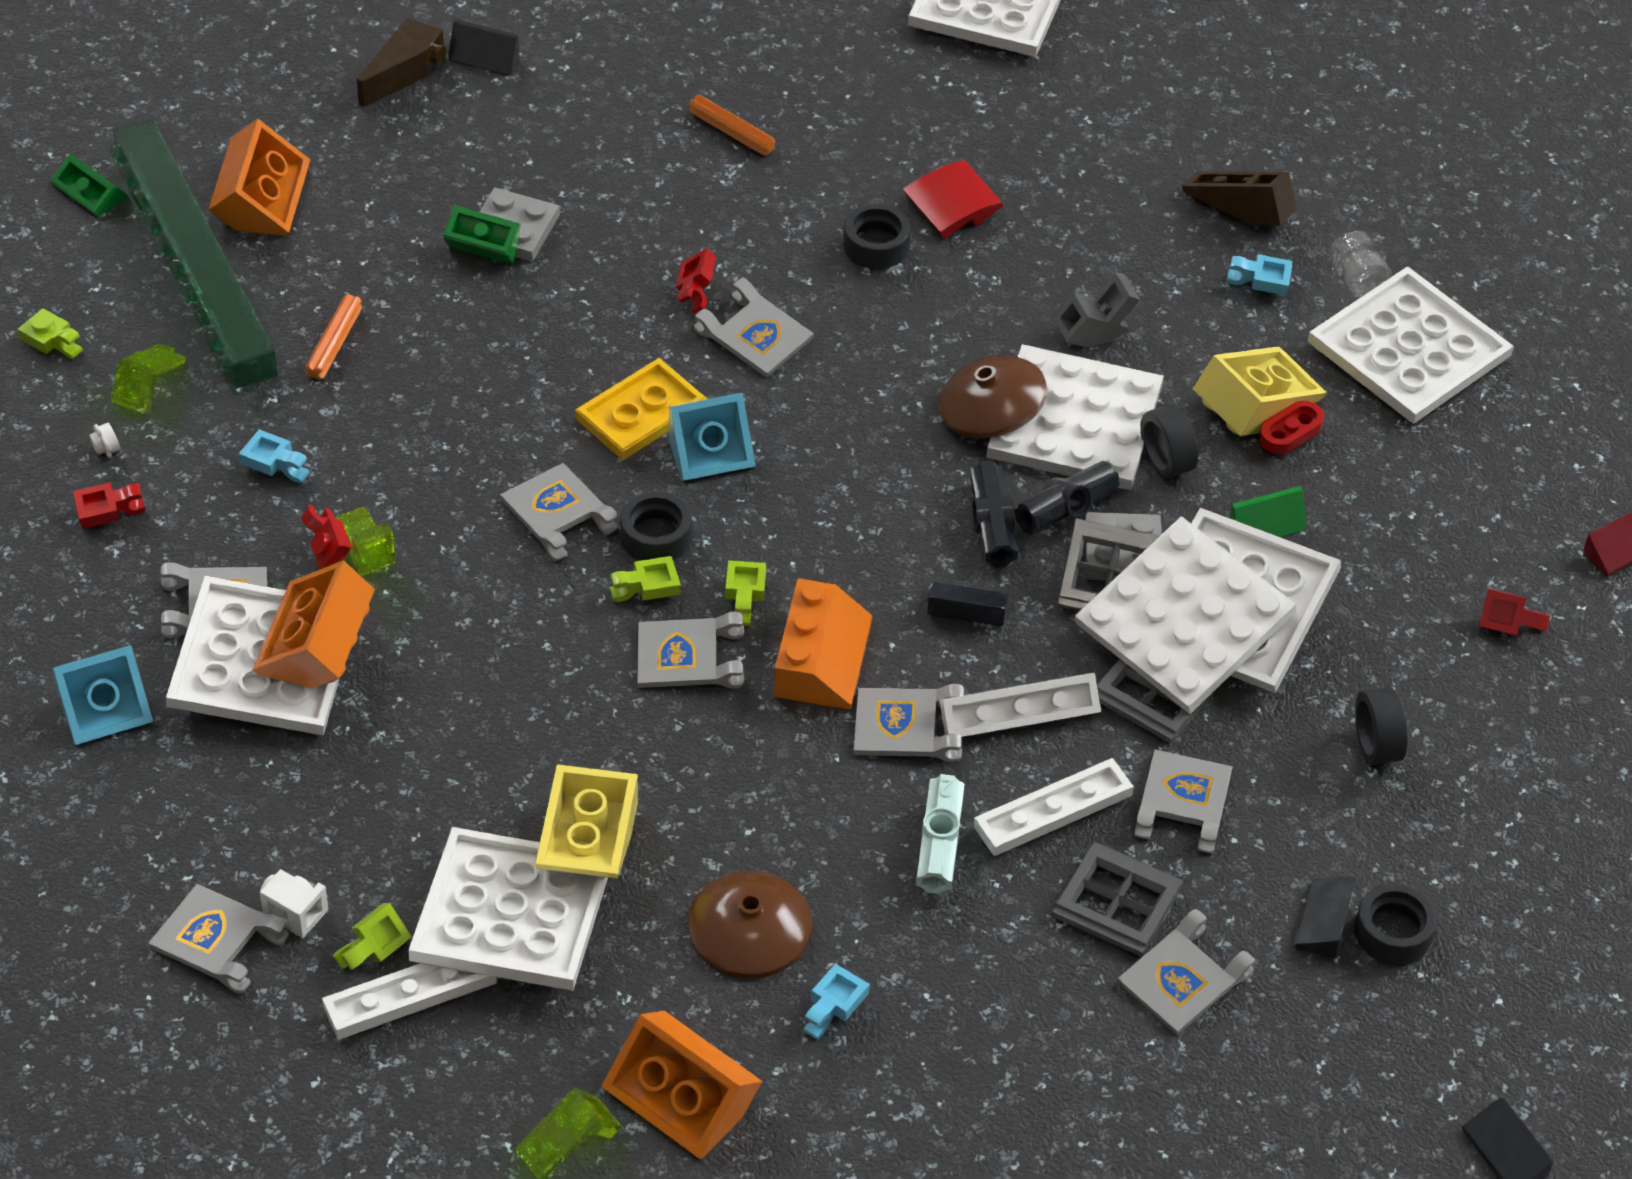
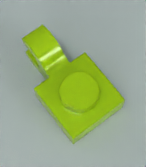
[17,308,83,359]
[610,556,681,602]
[725,560,766,626]
[333,903,412,969]

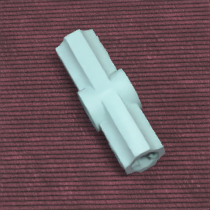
[916,774,964,894]

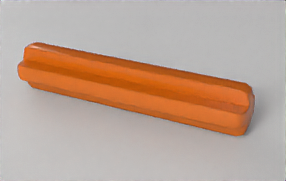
[689,95,775,156]
[305,294,362,380]

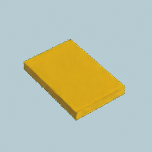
[575,358,707,461]

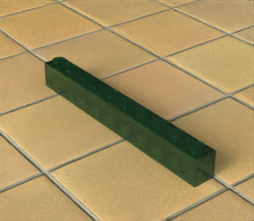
[110,118,278,389]

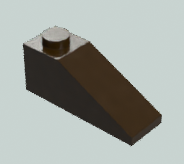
[356,18,446,107]
[1182,171,1297,228]

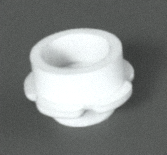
[89,422,121,458]

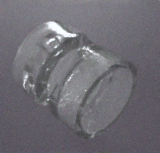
[1328,231,1392,298]

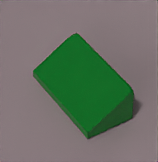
[49,153,128,217]
[442,205,521,264]
[1229,486,1306,538]

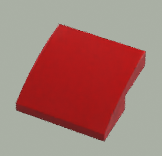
[903,160,1004,239]

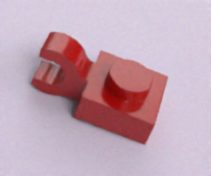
[675,248,717,314]
[73,482,146,529]
[301,505,352,569]
[1479,588,1550,635]

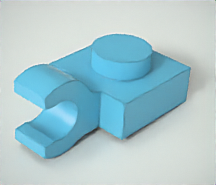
[1227,254,1293,296]
[238,429,310,483]
[803,964,870,1040]

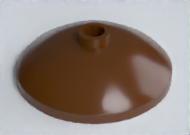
[938,355,1047,438]
[688,871,812,978]

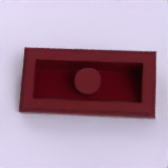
[1583,512,1632,577]

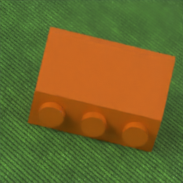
[208,119,310,236]
[252,560,375,688]
[774,578,872,710]
[601,1011,762,1159]

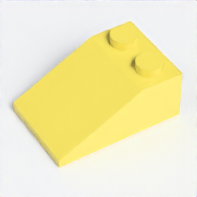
[1193,347,1327,436]
[535,765,638,879]

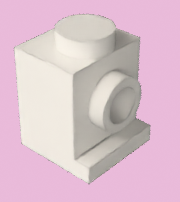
[260,869,328,938]

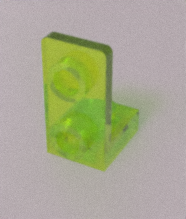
[111,344,186,413]
[334,507,396,576]
[516,1088,622,1179]

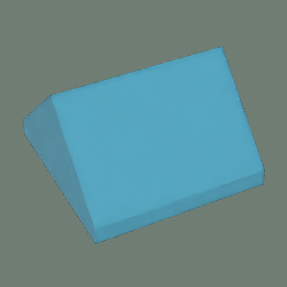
[669,393,756,480]
[52,645,153,745]

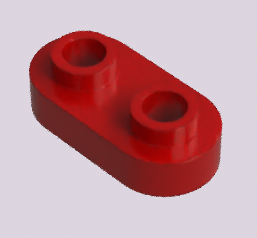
[1259,401,1324,454]

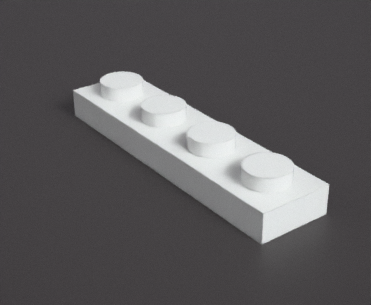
[939,673,1101,737]
[974,758,1134,856]
[322,963,497,1040]

